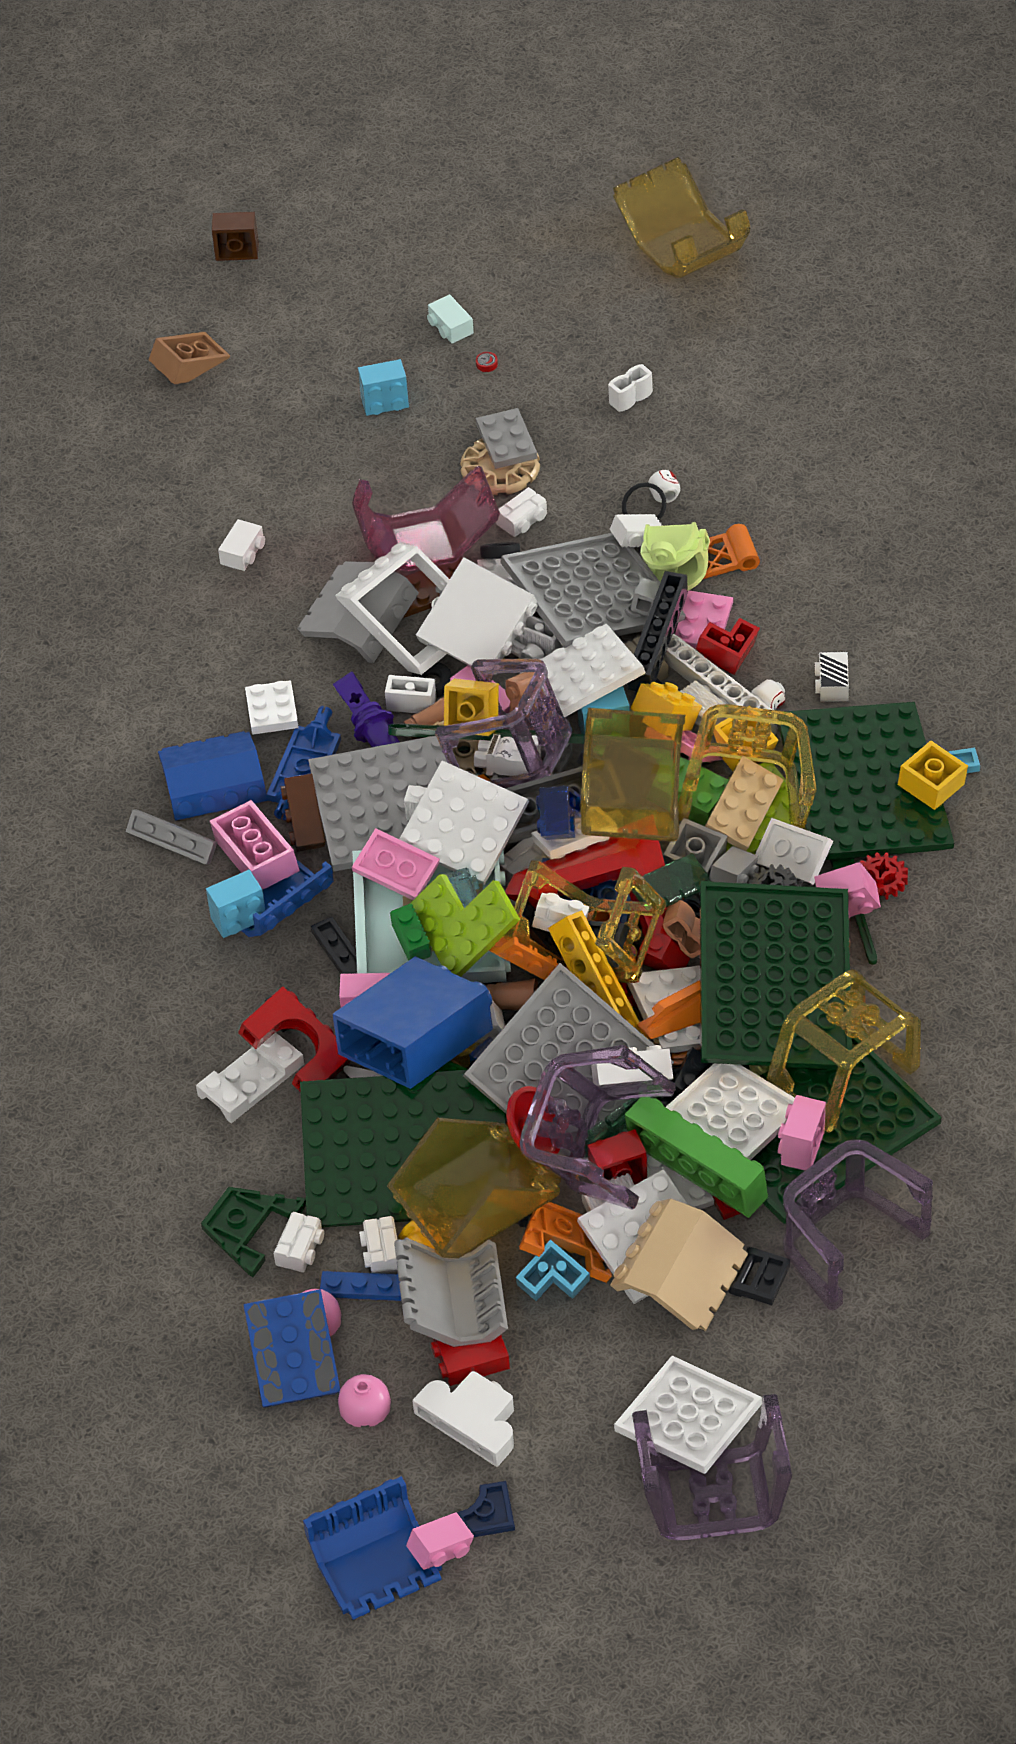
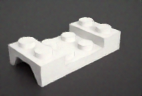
[196,1032,304,1123]

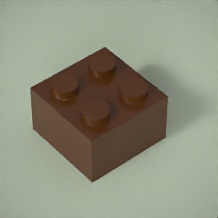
[212,212,259,261]

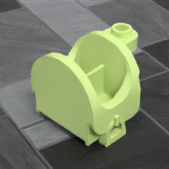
[640,522,710,591]

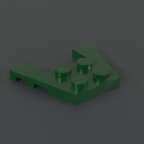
[201,1187,306,1277]

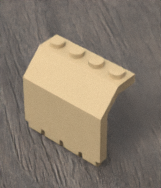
[610,1199,748,1331]

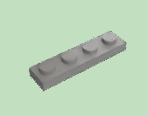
[126,809,217,865]

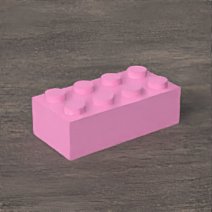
[210,800,300,890]

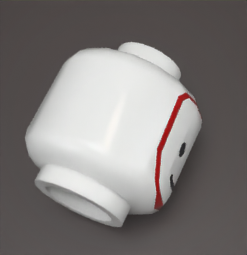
[648,470,680,503]
[751,679,785,711]

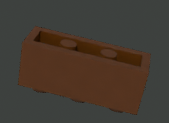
[280,774,325,852]

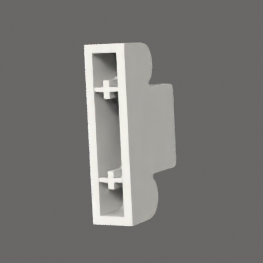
[413,1371,514,1467]

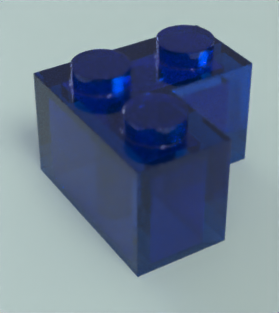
[536,786,581,840]

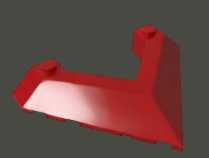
[505,817,690,971]

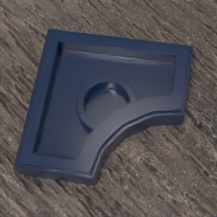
[457,1481,515,1537]

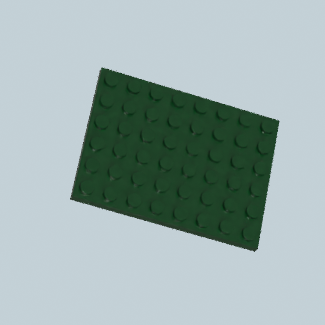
[777,702,955,860]
[700,881,852,1070]
[751,1030,942,1224]
[300,1070,512,1228]

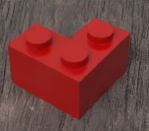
[695,618,760,675]

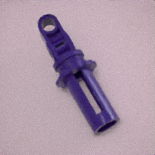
[333,671,400,747]

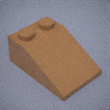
[149,332,230,384]

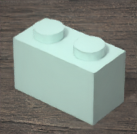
[427,294,474,343]

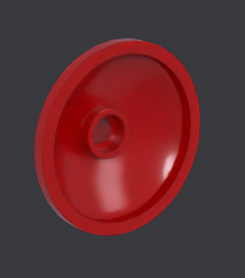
[506,1086,563,1161]

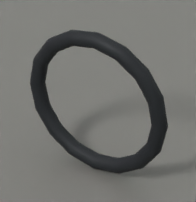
[622,482,667,520]

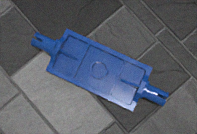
[266,706,341,820]

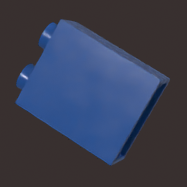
[332,956,493,1089]

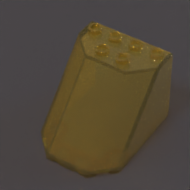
[387,1118,561,1258]

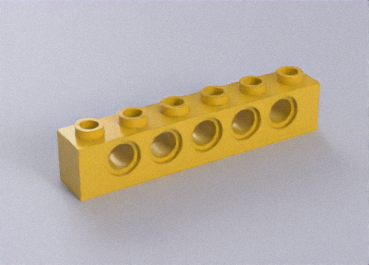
[548,910,648,1039]

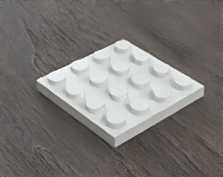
[525,624,646,718]
[399,761,529,885]
[626,966,701,1053]
[666,1063,795,1160]
[577,1169,688,1304]
[614,1356,762,1474]

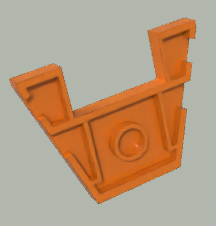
[519,1198,612,1283]

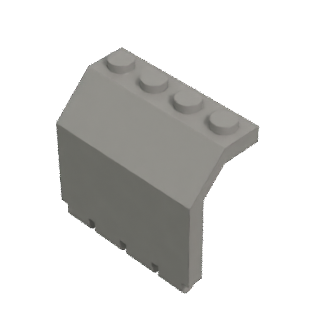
[297,561,419,663]
[394,1238,508,1347]

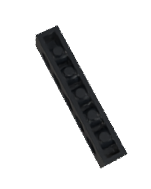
[628,571,688,692]

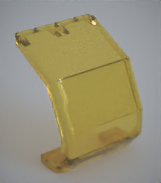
[613,157,750,278]
[581,708,685,842]

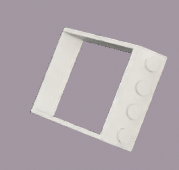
[335,543,450,675]

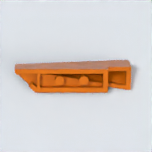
[637,980,700,1039]

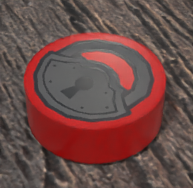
[476,352,498,372]

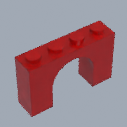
[238,987,351,1091]
[427,1335,510,1386]

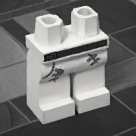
[474,734,541,778]

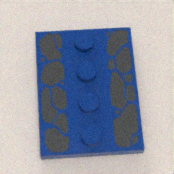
[243,1289,340,1408]

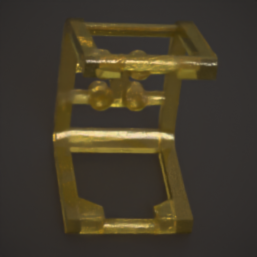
[675,704,817,829]
[504,860,666,983]
[766,970,921,1133]

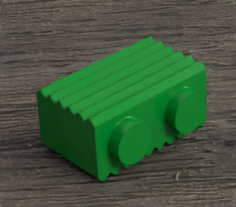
[390,904,432,961]

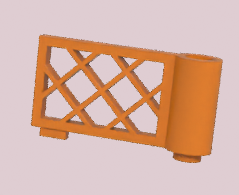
[702,524,760,580]

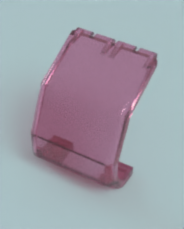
[352,466,500,572]

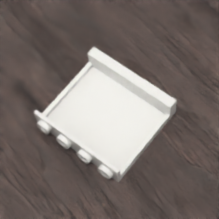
[416,557,537,679]

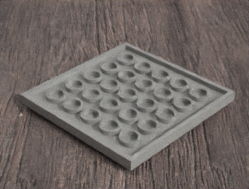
[500,533,686,648]
[308,734,456,872]
[463,963,674,1176]

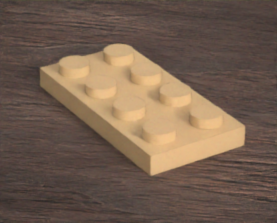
[705,756,784,851]

